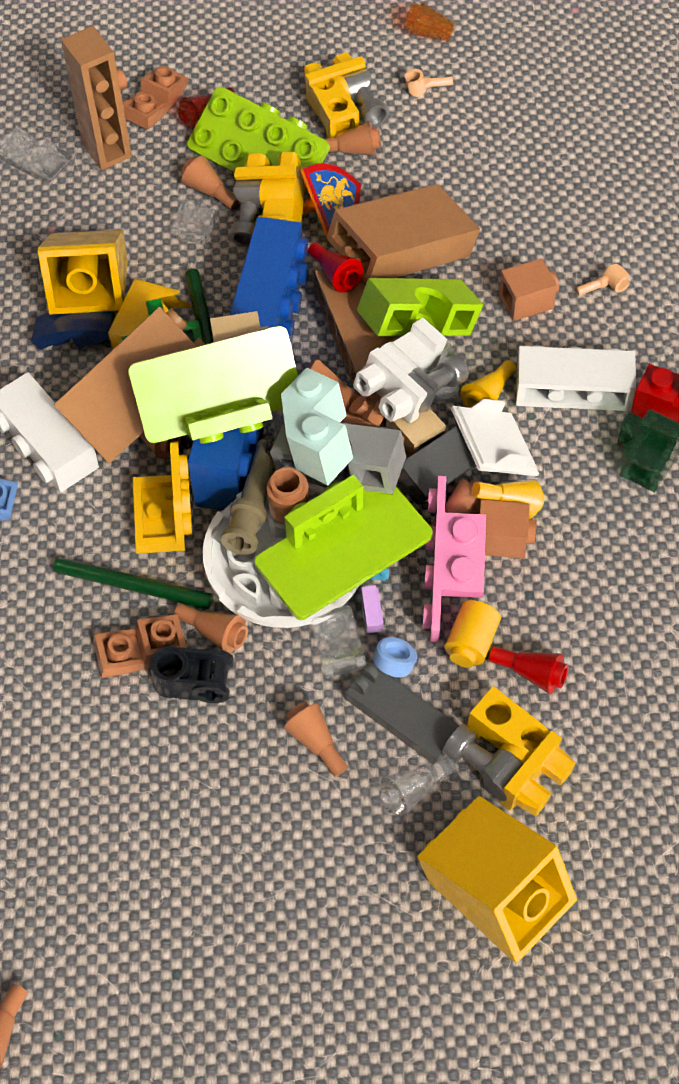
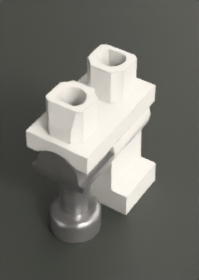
[353,318,469,424]

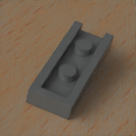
[345,662,459,766]

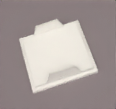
[450,399,539,476]

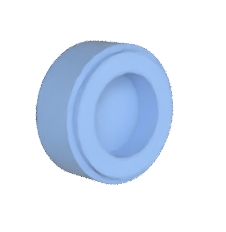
[373,637,417,677]

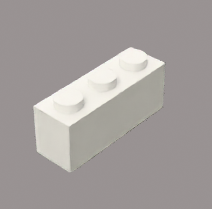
[516,345,636,411]
[0,372,99,493]

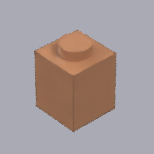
[499,258,559,321]
[480,499,536,559]

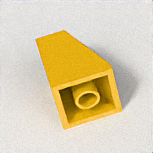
[38,230,128,315]
[417,796,577,964]

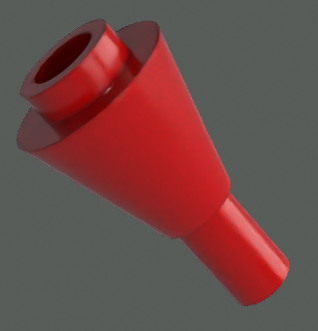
[308,242,364,293]
[489,646,569,694]

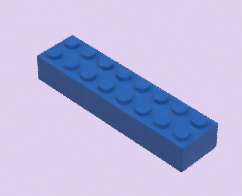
[188,217,309,510]

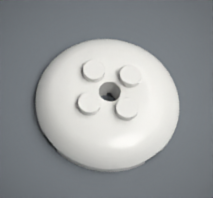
[203,483,359,628]

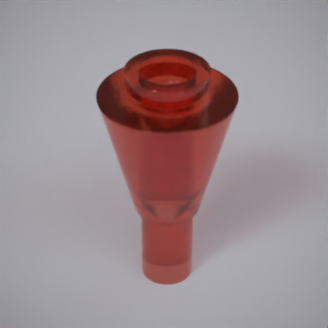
[178,87,236,130]

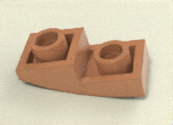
[123,65,189,130]
[93,614,187,678]

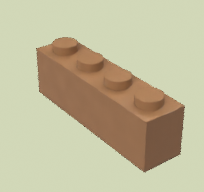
[61,26,132,171]
[314,269,396,396]

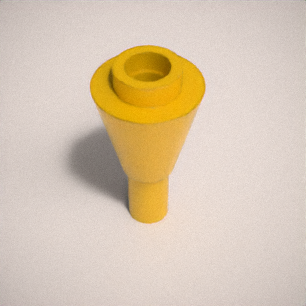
[460,360,516,408]
[471,480,544,519]

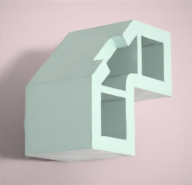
[281,367,353,486]

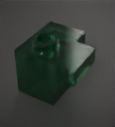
[617,409,679,493]

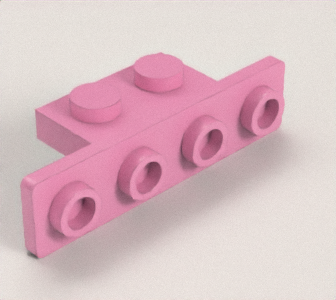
[423,475,486,642]

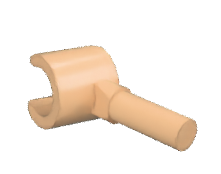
[405,69,453,97]
[576,264,630,296]

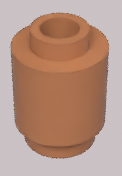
[267,467,309,524]

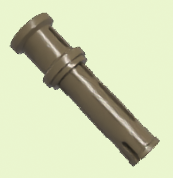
[221,439,275,555]

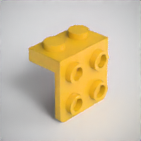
[133,442,192,554]

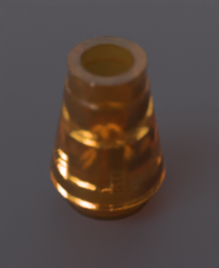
[404,2,456,42]

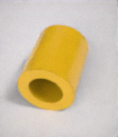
[444,600,501,668]

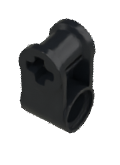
[150,646,234,704]

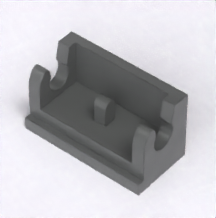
[397,425,477,505]

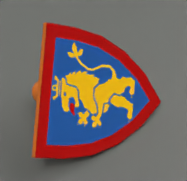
[300,163,361,238]

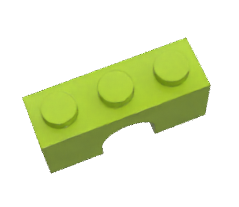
[357,278,484,336]

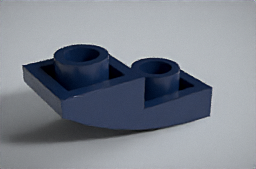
[32,311,116,350]

